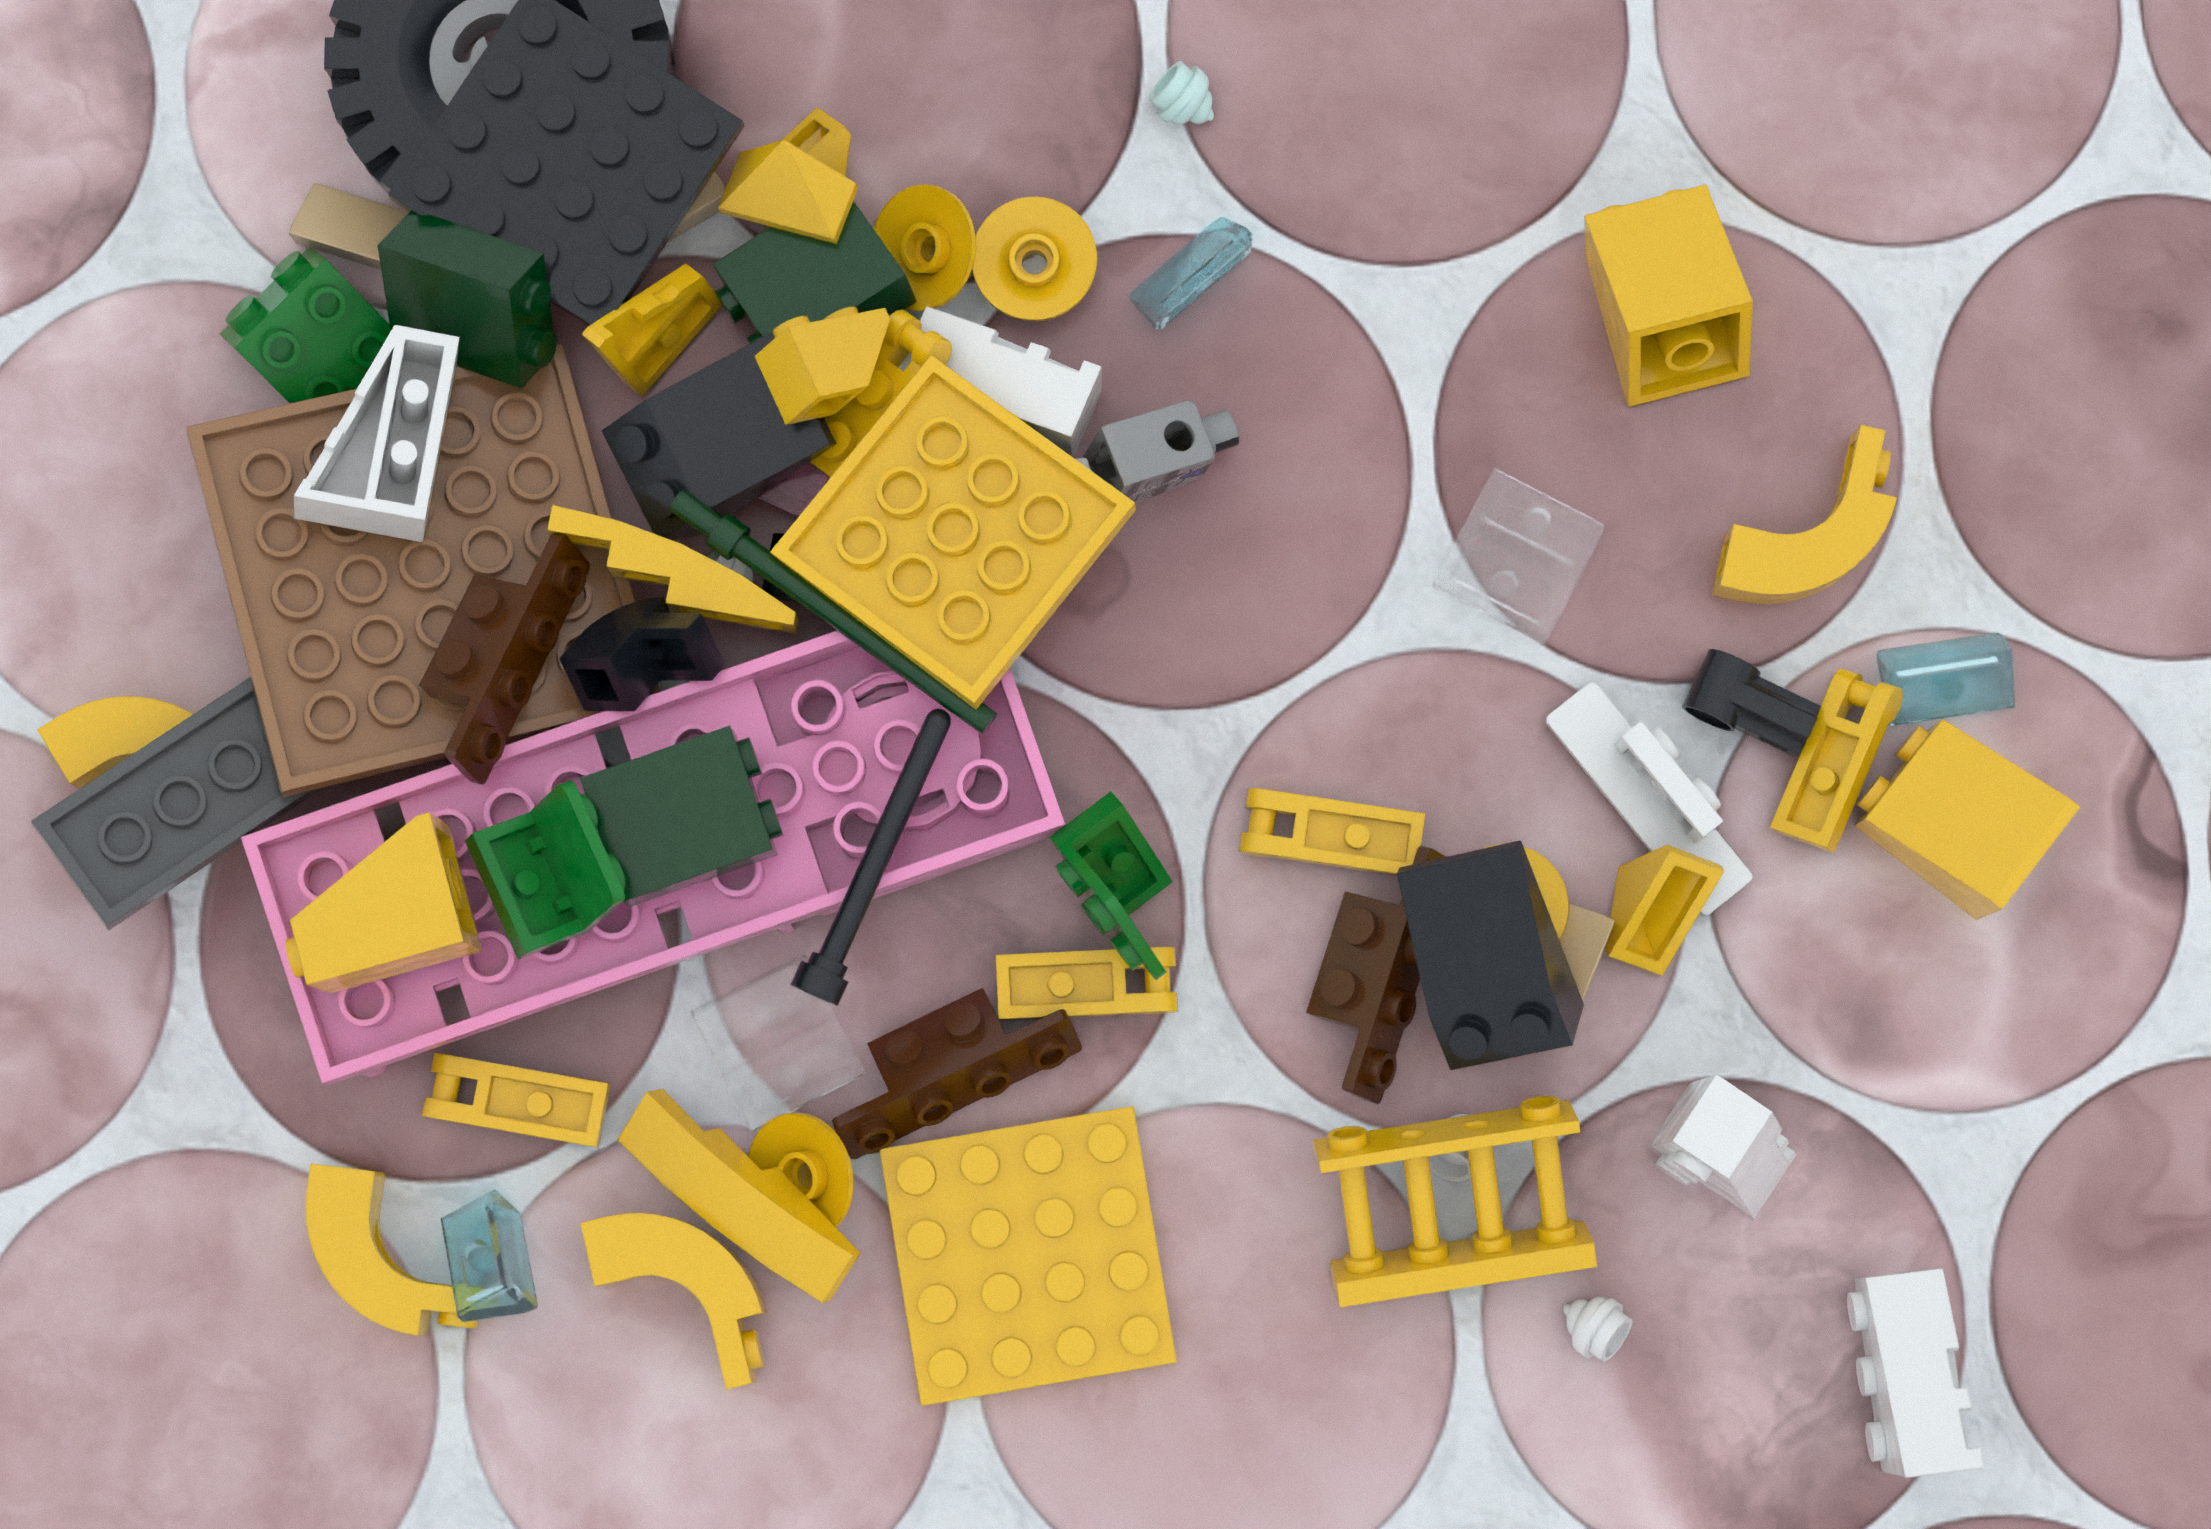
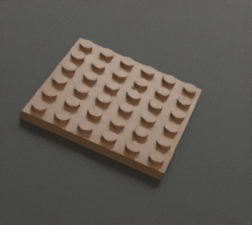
[186,343,660,798]

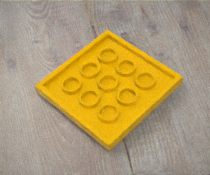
[770,355,1136,710]
[880,1106,1177,1406]

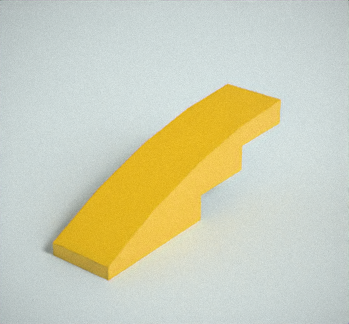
[547,505,799,634]
[618,1089,861,1303]

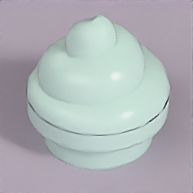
[1149,61,1214,125]

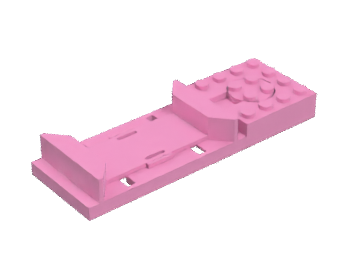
[241,631,1065,1085]

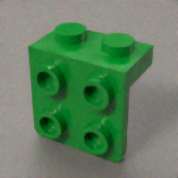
[220,247,391,403]
[465,780,625,960]
[1049,791,1173,980]

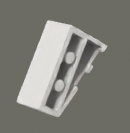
[899,306,1102,457]
[294,325,459,542]
[1647,1074,1796,1219]
[1847,1269,1984,1478]

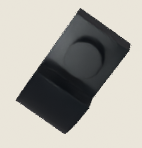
[559,597,725,711]

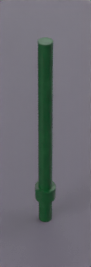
[669,489,997,735]

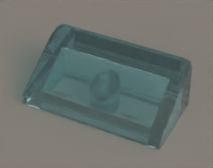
[1129,217,1253,330]
[1877,633,2015,726]
[440,1189,538,1322]

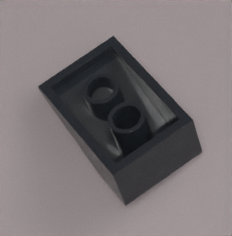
[602,332,837,540]
[1397,840,1584,1070]

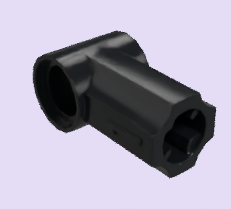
[1682,649,1821,757]

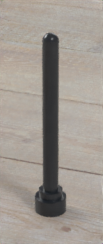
[790,709,951,1006]

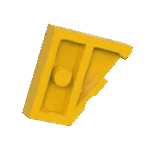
[582,263,722,397]

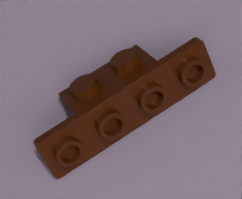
[419,533,590,785]
[1306,846,1447,1104]
[832,988,1082,1159]

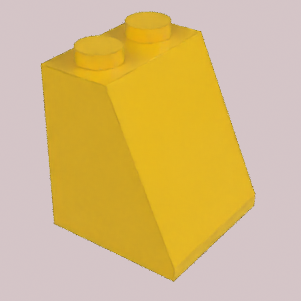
[1584,184,1753,407]
[1854,719,2080,920]
[285,812,482,994]

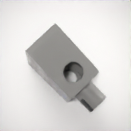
[1083,400,1239,504]

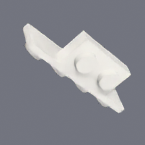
[1545,682,1753,916]

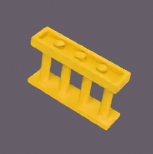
[1313,1096,1597,1307]

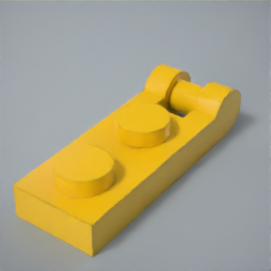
[810,310,952,477]
[1770,668,1903,854]
[1238,788,1426,876]
[996,947,1178,1021]
[421,1053,611,1148]

